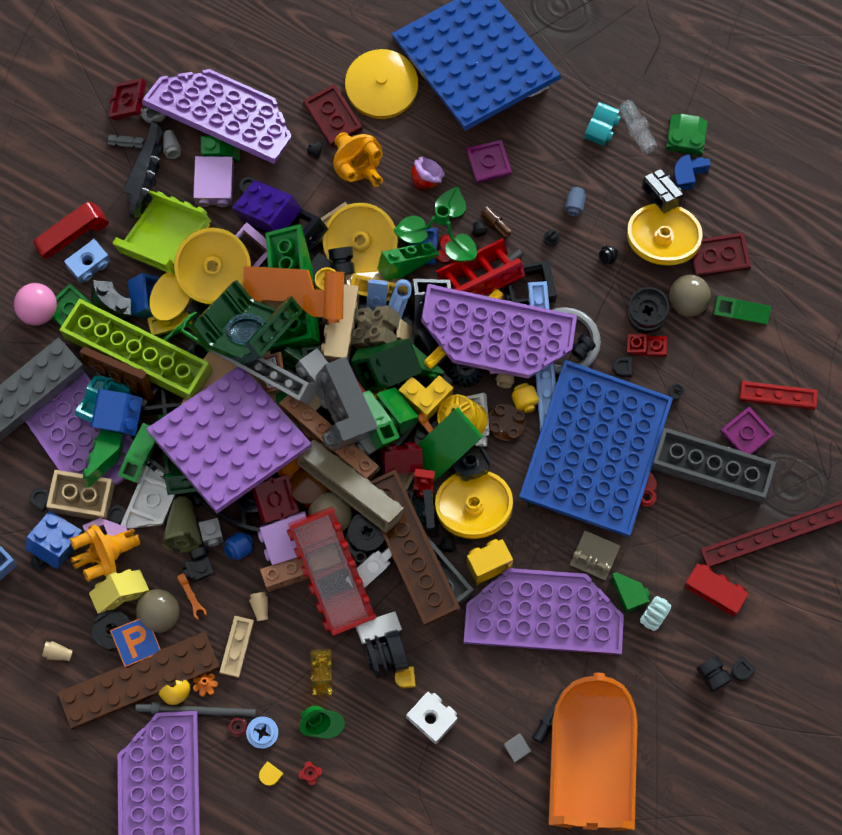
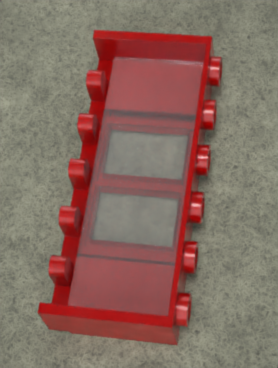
[286,506,377,636]

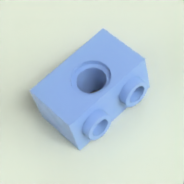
[64,239,110,284]

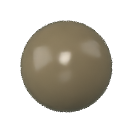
[669,275,711,317]
[308,492,352,532]
[135,589,180,633]

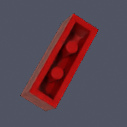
[684,563,749,617]

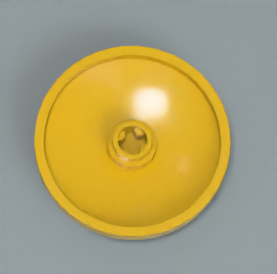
[345,49,418,119]
[323,203,398,274]
[627,204,703,265]
[174,228,251,304]
[435,472,513,539]

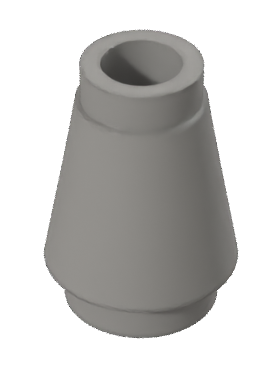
[163,130,182,159]

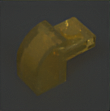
[311,650,332,695]

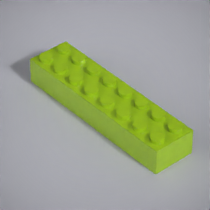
[60,298,213,400]

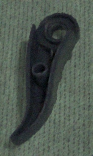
[123,121,163,219]

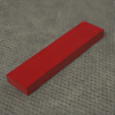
[739,381,818,410]

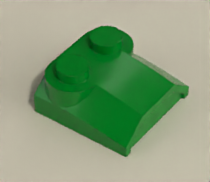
[666,114,708,156]

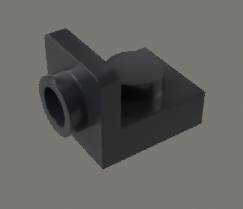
[183,555,214,583]

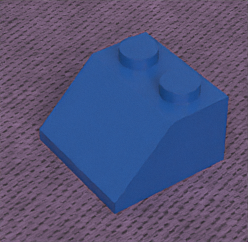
[128,273,160,319]
[91,389,143,436]

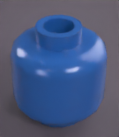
[224,532,254,561]

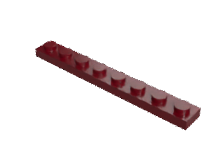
[700,500,842,567]

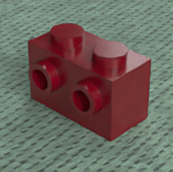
[380,442,423,474]

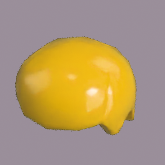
[158,679,190,705]

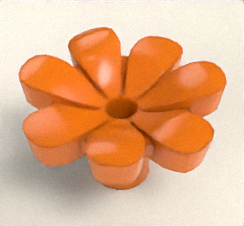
[192,673,219,697]

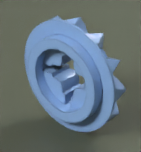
[246,717,278,749]

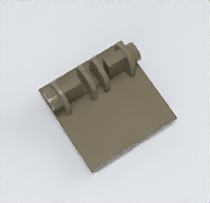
[570,531,620,581]

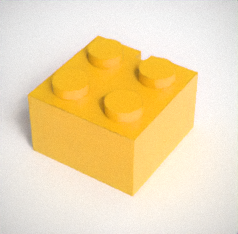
[466,539,513,585]

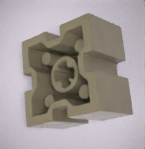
[350,305,400,349]

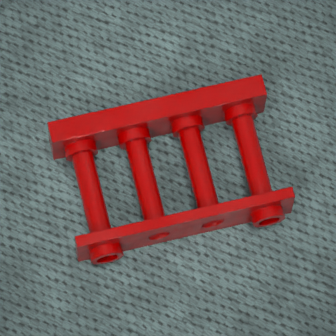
[436,238,525,296]

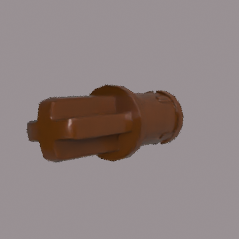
[480,206,512,238]

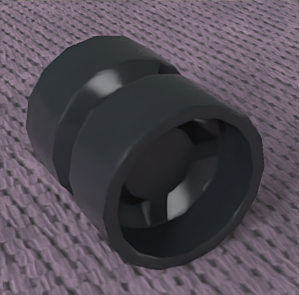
[328,247,355,274]
[696,655,733,693]

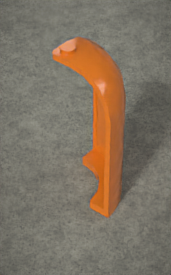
[549,673,638,831]

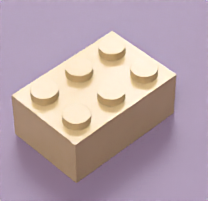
[46,470,115,520]

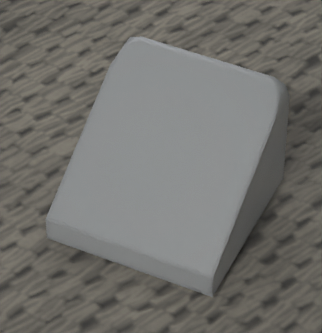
[503,733,531,763]

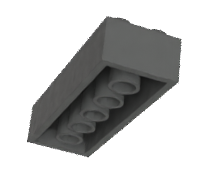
[0,337,86,442]
[651,427,776,504]

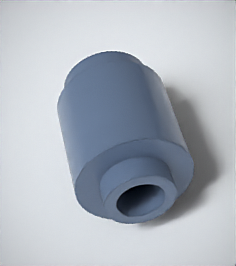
[565,187,586,216]

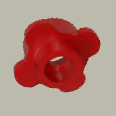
[298,762,322,786]

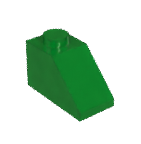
[201,136,240,162]
[611,572,651,614]

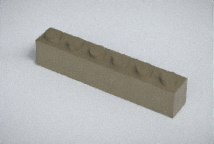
[297,440,404,533]

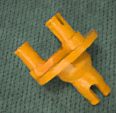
[333,132,383,187]
[70,524,140,582]

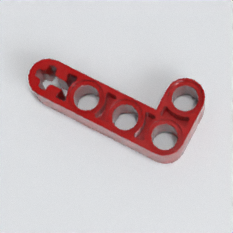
[33,202,109,259]

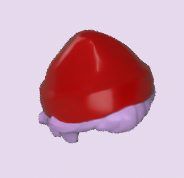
[411,157,445,190]

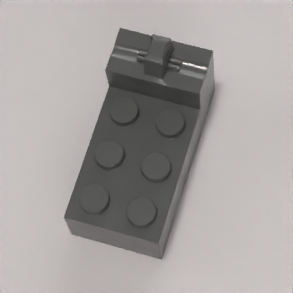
[316,357,378,451]

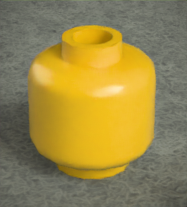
[511,383,539,413]

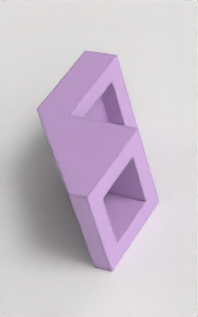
[83,518,128,536]

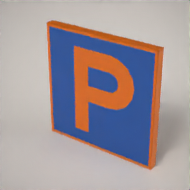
[110,619,161,667]

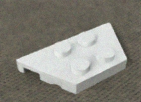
[121,462,177,529]

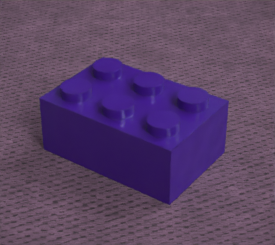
[232,180,302,232]

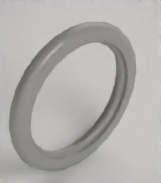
[552,307,601,374]

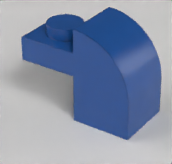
[673,155,711,190]

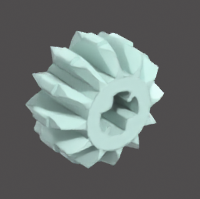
[640,596,671,631]

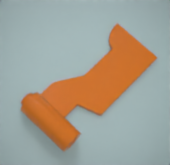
[243,266,344,323]

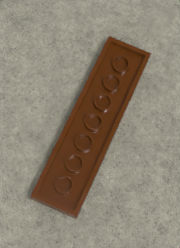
[370,469,461,626]
[57,631,220,730]

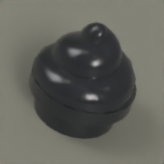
[599,246,618,264]

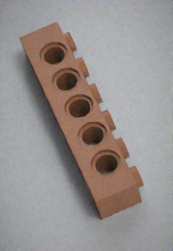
[279,394,379,481]

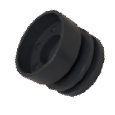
[627,287,669,334]
[364,629,409,679]

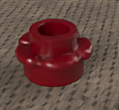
[228,717,247,737]

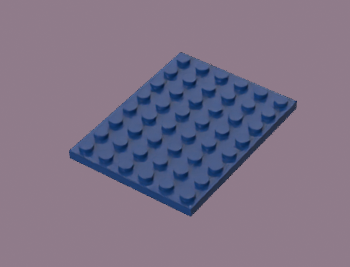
[392,0,561,131]
[518,360,673,538]

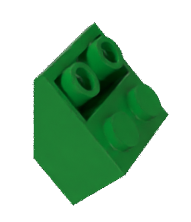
[376,387,419,435]

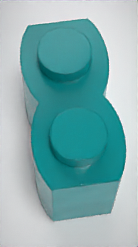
[584,102,621,146]

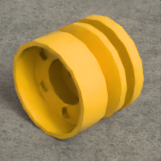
[437,394,488,434]

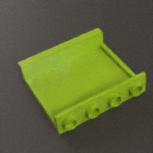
[112,190,211,275]

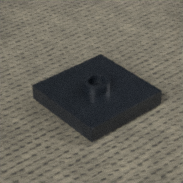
[423,490,439,537]

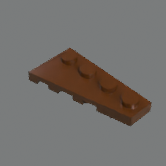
[80,347,154,401]

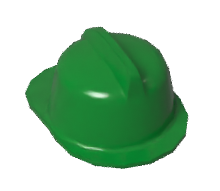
[299,705,345,739]

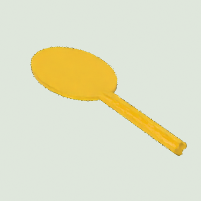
[150,224,210,321]

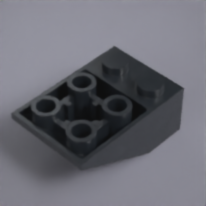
[409,279,451,339]

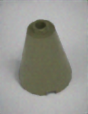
[162,496,202,553]

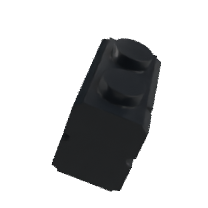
[641,169,683,213]

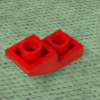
[627,334,668,357]
[413,469,435,499]

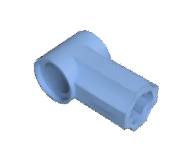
[388,279,412,319]

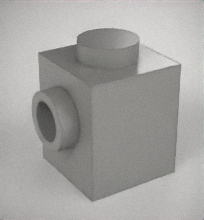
[199,518,224,547]

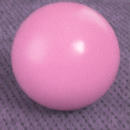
[14,283,57,326]

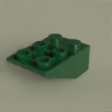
[351,338,423,393]

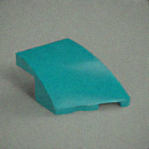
[75,376,132,423]

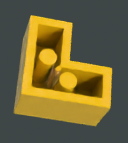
[399,375,453,420]

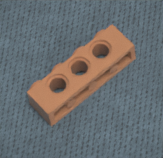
[260,544,341,592]

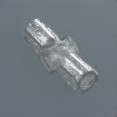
[618,100,658,154]

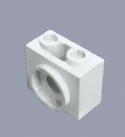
[406,692,458,745]

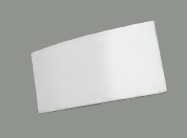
[356,612,402,644]

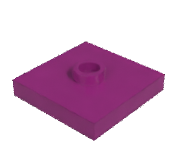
[466,139,512,184]
[720,407,775,455]

